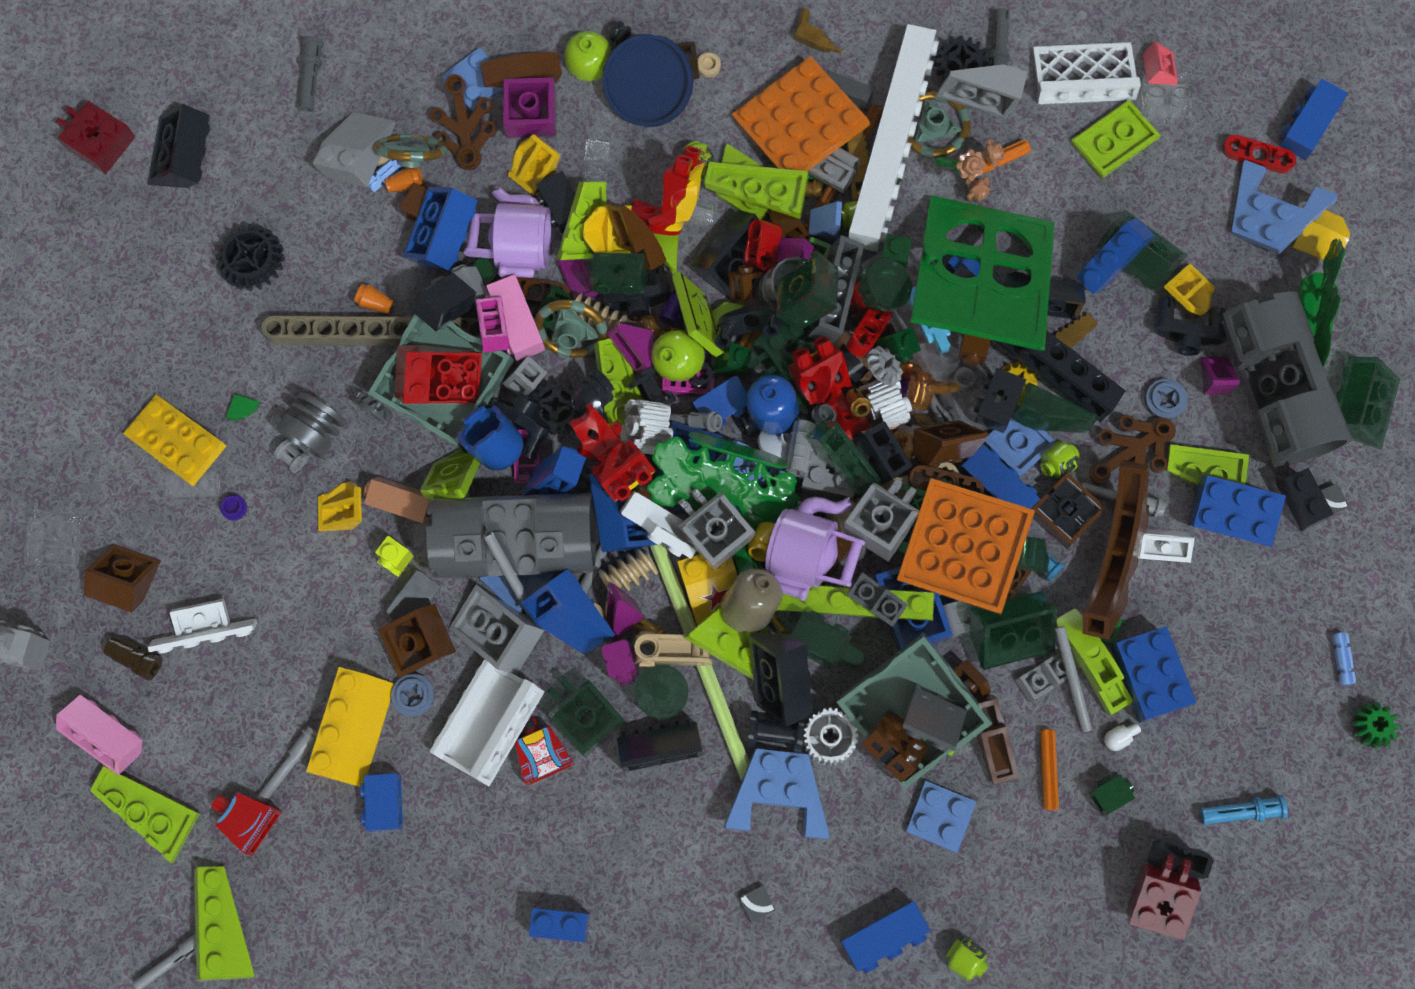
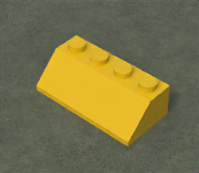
[306,667,395,787]

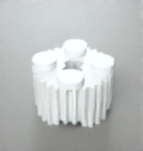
[859,379,912,430]
[620,399,673,455]
[803,708,858,766]

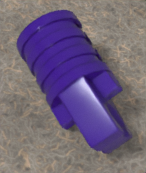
[659,289,683,328]

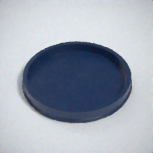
[603,34,694,127]

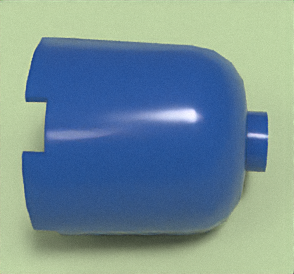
[746,375,799,435]
[457,405,524,471]

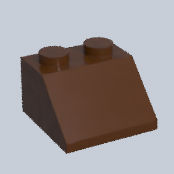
[913,420,988,467]
[84,544,161,613]
[378,604,456,678]

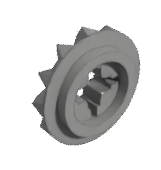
[867,346,903,386]

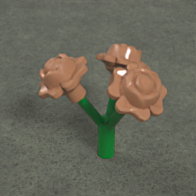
[935,139,1004,202]

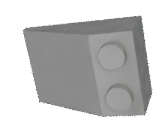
[936,64,1028,118]
[312,112,396,188]
[449,584,544,675]

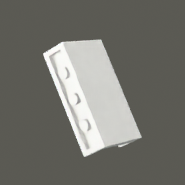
[430,659,544,786]

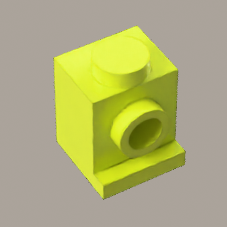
[375,536,414,577]

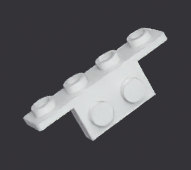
[620,491,700,558]
[147,599,257,654]

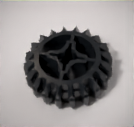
[215,223,285,292]

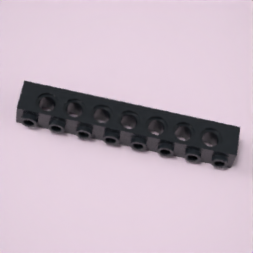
[954,265,1126,422]

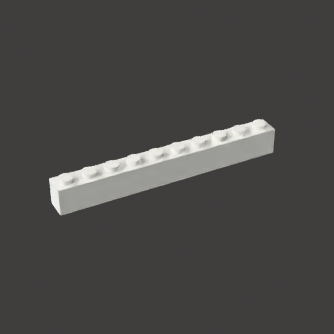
[849,24,939,252]

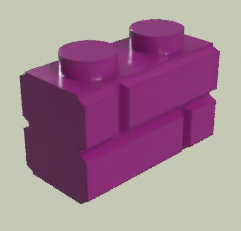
[601,640,640,687]

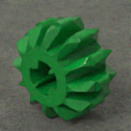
[1351,702,1401,749]

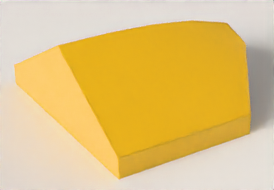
[508,135,561,196]
[582,205,632,258]
[1292,210,1350,260]
[1164,263,1215,316]
[318,481,362,532]

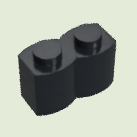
[1147,838,1214,880]

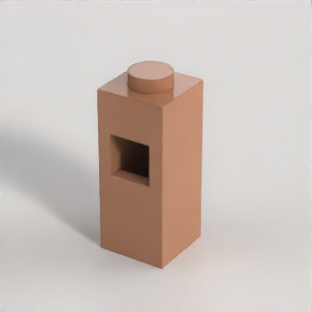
[364,477,431,523]

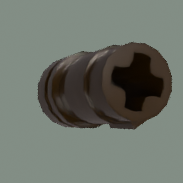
[103,636,163,681]

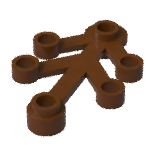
[430,74,498,171]
[1089,415,1176,485]

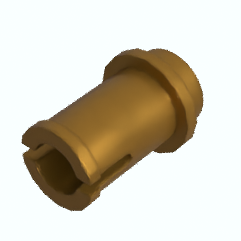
[805,179,823,199]
[846,388,871,417]
[631,618,666,634]

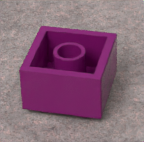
[503,78,557,138]

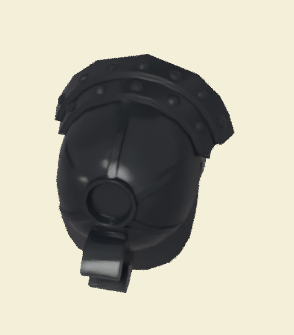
[569,369,615,436]

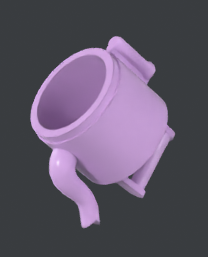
[464,187,551,278]
[766,496,865,601]

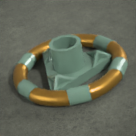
[908,91,971,158]
[374,135,448,168]
[534,300,608,358]

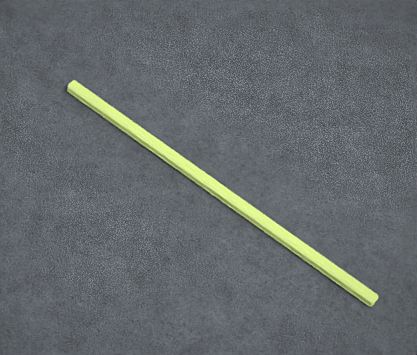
[635,484,749,781]

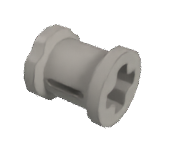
[274,439,309,473]

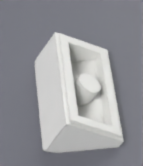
[1138,529,1195,563]

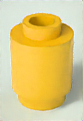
[748,522,775,562]

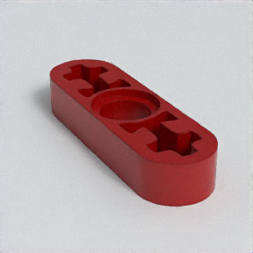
[1222,135,1296,174]
[847,302,892,357]

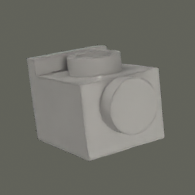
[502,356,547,396]

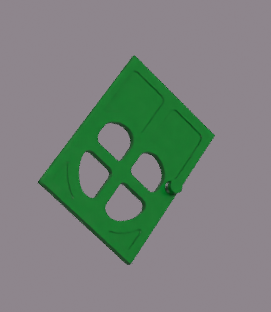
[911,195,1055,351]

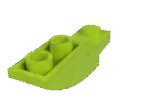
[1052,608,1134,715]

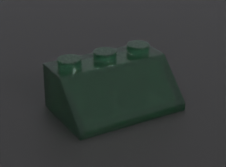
[1096,211,1188,292]
[1336,357,1400,449]
[969,591,1058,670]

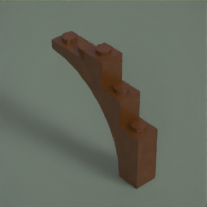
[1082,461,1149,640]

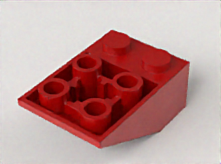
[394,345,482,404]

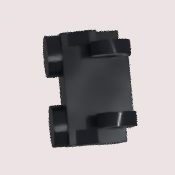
[627,366,677,405]

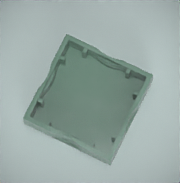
[368,314,514,448]
[837,632,992,789]

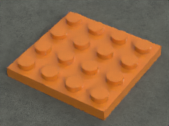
[732,56,870,171]
[897,478,1035,615]

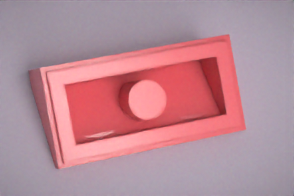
[1143,42,1178,85]

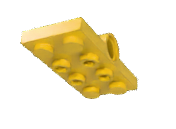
[123,394,227,486]

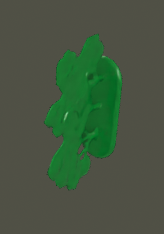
[1298,238,1346,367]
[647,432,801,531]

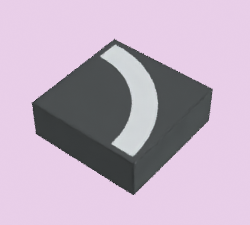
[1321,484,1349,514]
[739,885,776,923]

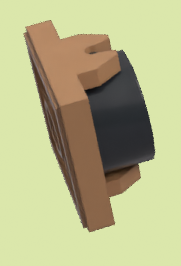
[833,330,876,385]

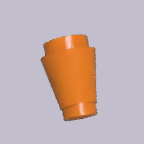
[385,167,424,193]
[354,284,394,314]

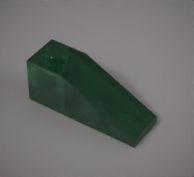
[1011,382,1099,433]
[805,419,883,498]

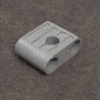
[943,601,989,638]

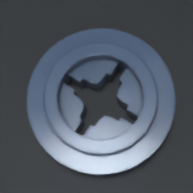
[1145,379,1188,419]
[391,674,435,717]

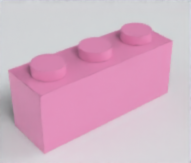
[485,274,545,361]
[56,695,143,775]

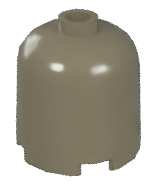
[721,568,783,634]

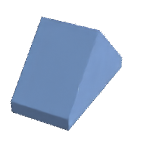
[809,201,842,244]

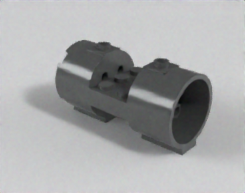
[1221,291,1352,467]
[426,493,596,579]

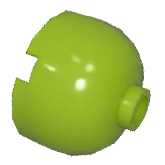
[564,31,612,81]
[651,330,704,381]

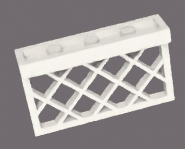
[1033,42,1141,104]

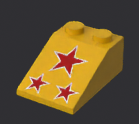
[677,555,738,626]

